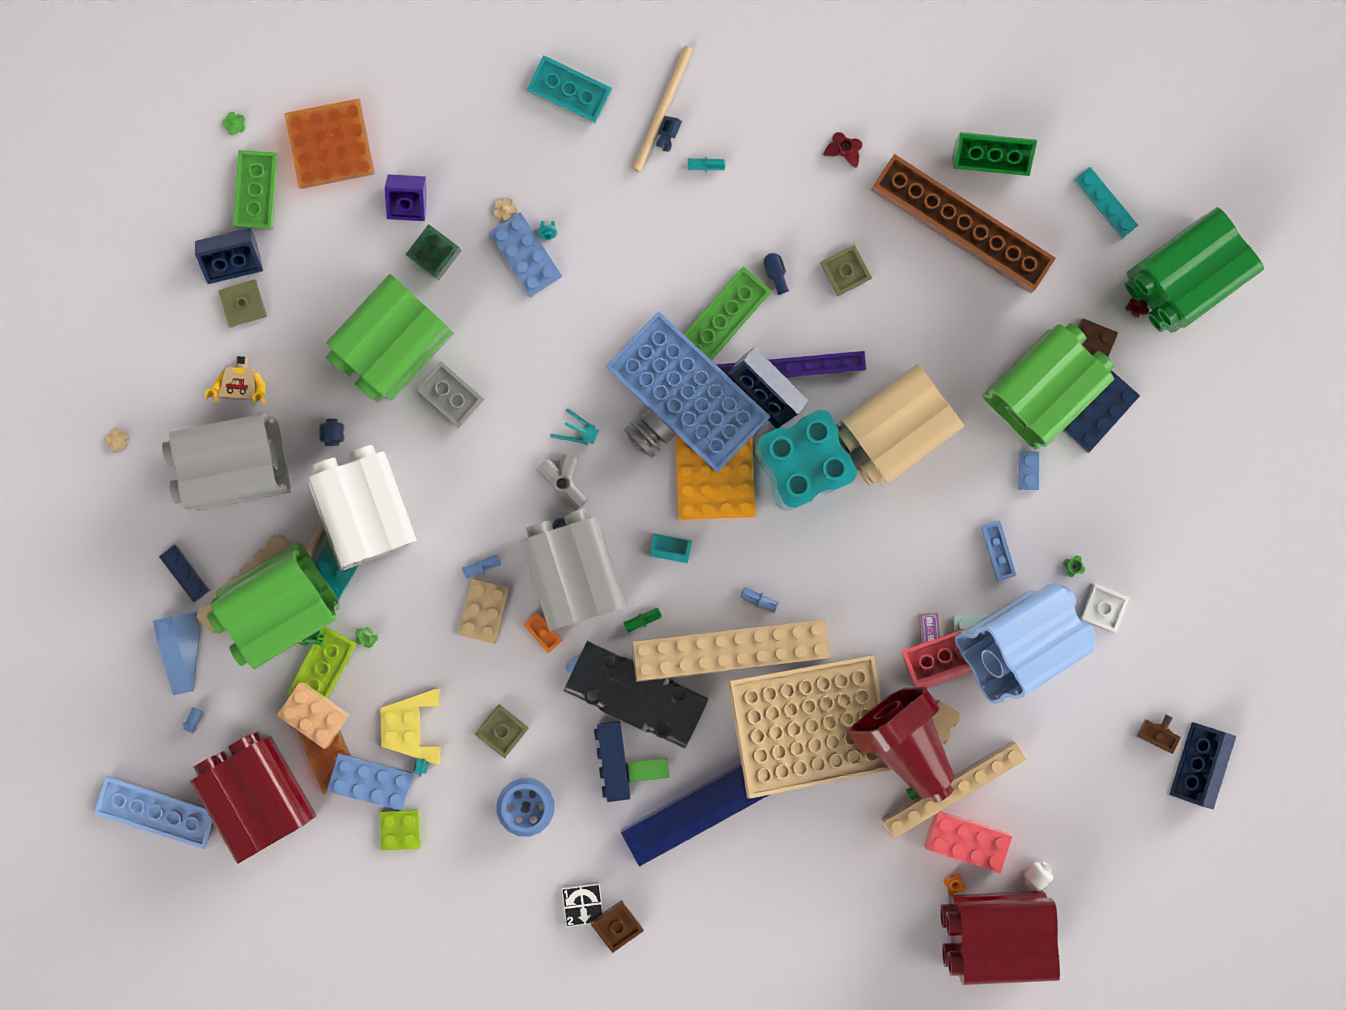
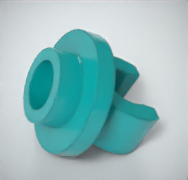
[538,221,557,240]

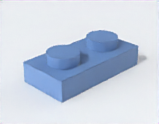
[1018,451,1039,490]

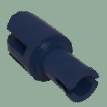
[764,253,789,295]

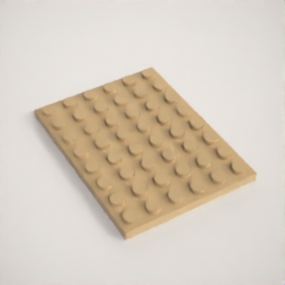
[728,655,892,798]

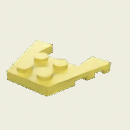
[381,688,440,764]

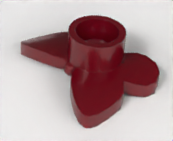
[823,132,862,168]

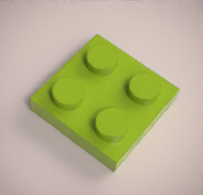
[380,809,421,851]

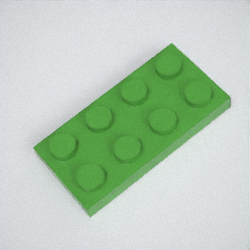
[233,150,278,230]

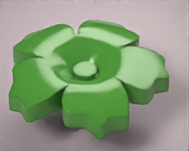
[222,112,245,135]
[355,627,378,648]

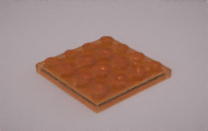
[284,99,375,189]

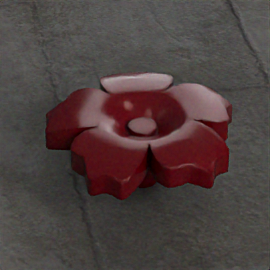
[1125,298,1149,318]

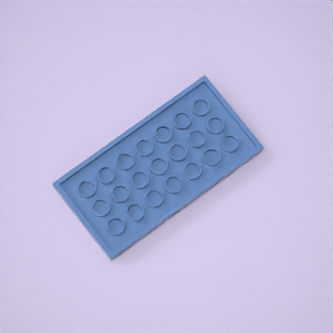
[606,311,770,473]

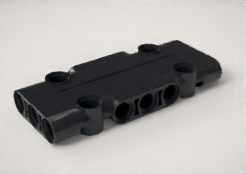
[563,641,709,749]

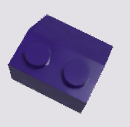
[384,174,427,221]

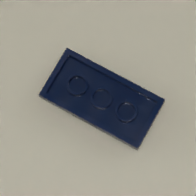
[1063,370,1140,453]

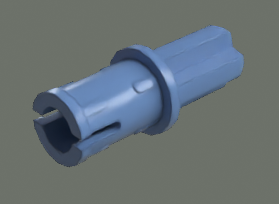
[462,555,501,579]
[740,587,779,613]

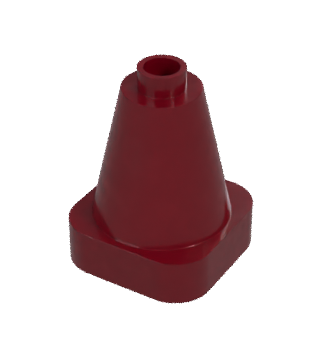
[848,687,955,803]

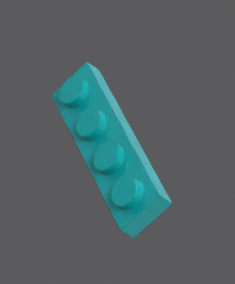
[1074,167,1139,238]

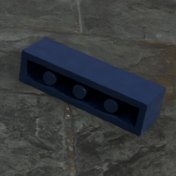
[594,721,631,802]

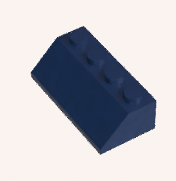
[725,346,808,429]
[1169,722,1236,810]

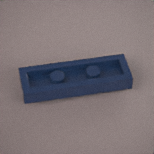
[159,545,211,602]

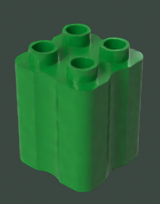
[1125,207,1264,333]

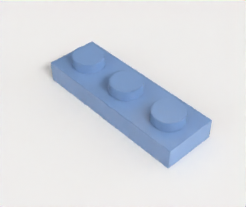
[981,520,1017,581]

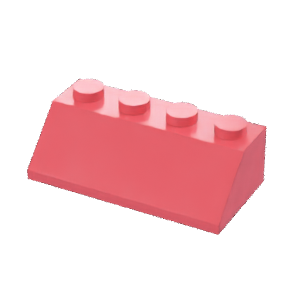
[902,628,973,688]

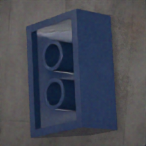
[195,228,263,284]

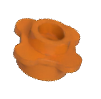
[943,874,966,895]

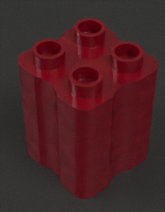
[190,731,317,864]
[940,891,1060,985]

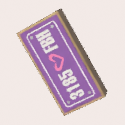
[919,612,941,644]

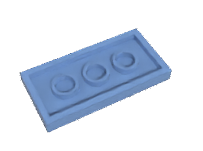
[489,212,562,297]
[327,753,413,811]

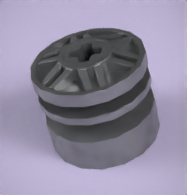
[624,407,675,458]

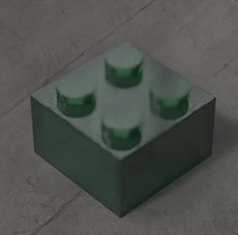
[405,224,462,281]

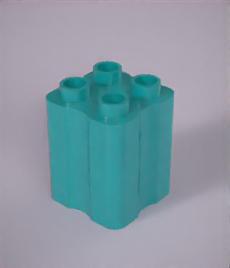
[754,410,857,510]

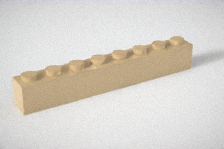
[881,741,1026,839]

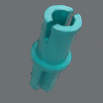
[688,157,725,172]

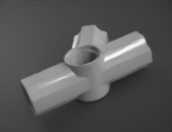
[536,454,588,511]

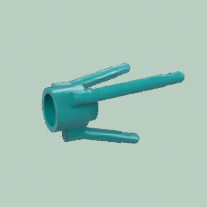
[550,409,599,445]

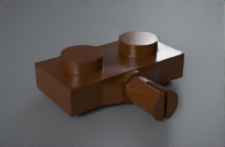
[1137,714,1181,754]

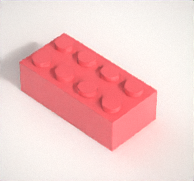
[924,811,1012,874]

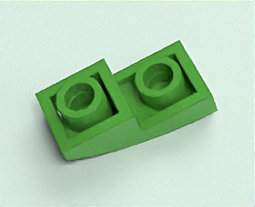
[626,758,670,783]

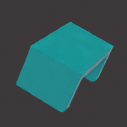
[650,533,692,563]

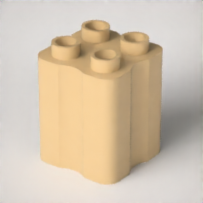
[836,364,964,486]

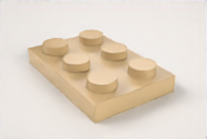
[458,579,510,644]

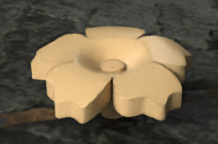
[493,198,517,221]
[104,428,129,452]

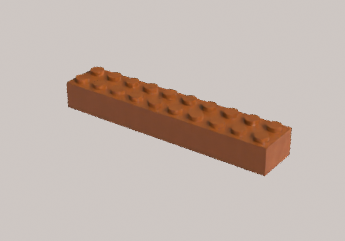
[871,154,1056,293]

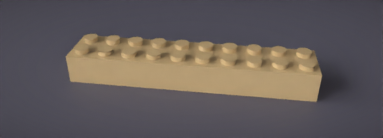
[632,620,830,682]

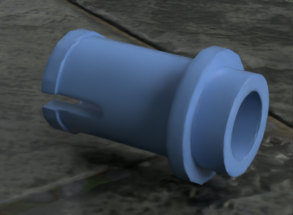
[182,707,204,733]

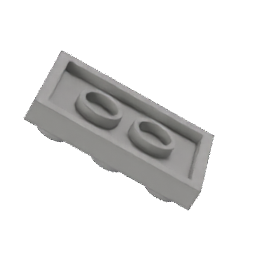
[416,361,485,428]

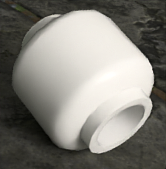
[1024,862,1053,891]

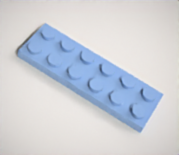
[94,776,214,849]

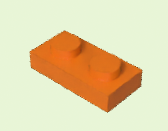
[523,612,563,654]

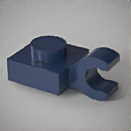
[656,116,682,152]

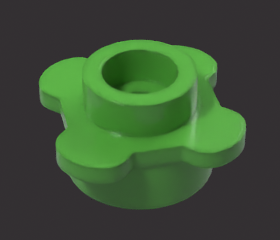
[1063,555,1085,577]

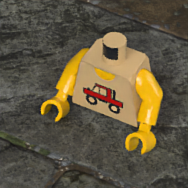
[205,356,266,406]

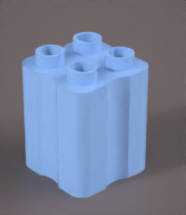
[955,583,1095,704]

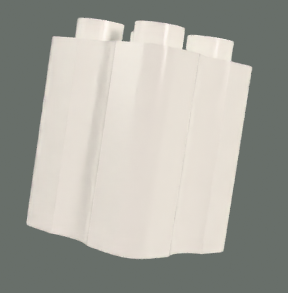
[308,445,417,571]

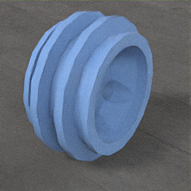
[496,778,554,837]

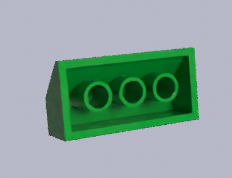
[952,132,1037,176]

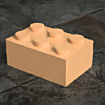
[277,682,350,749]

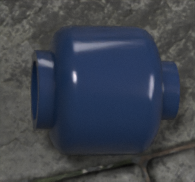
[319,418,344,446]

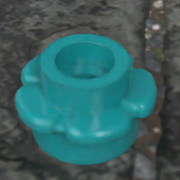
[413,758,428,777]

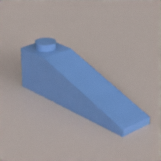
[153,612,200,695]

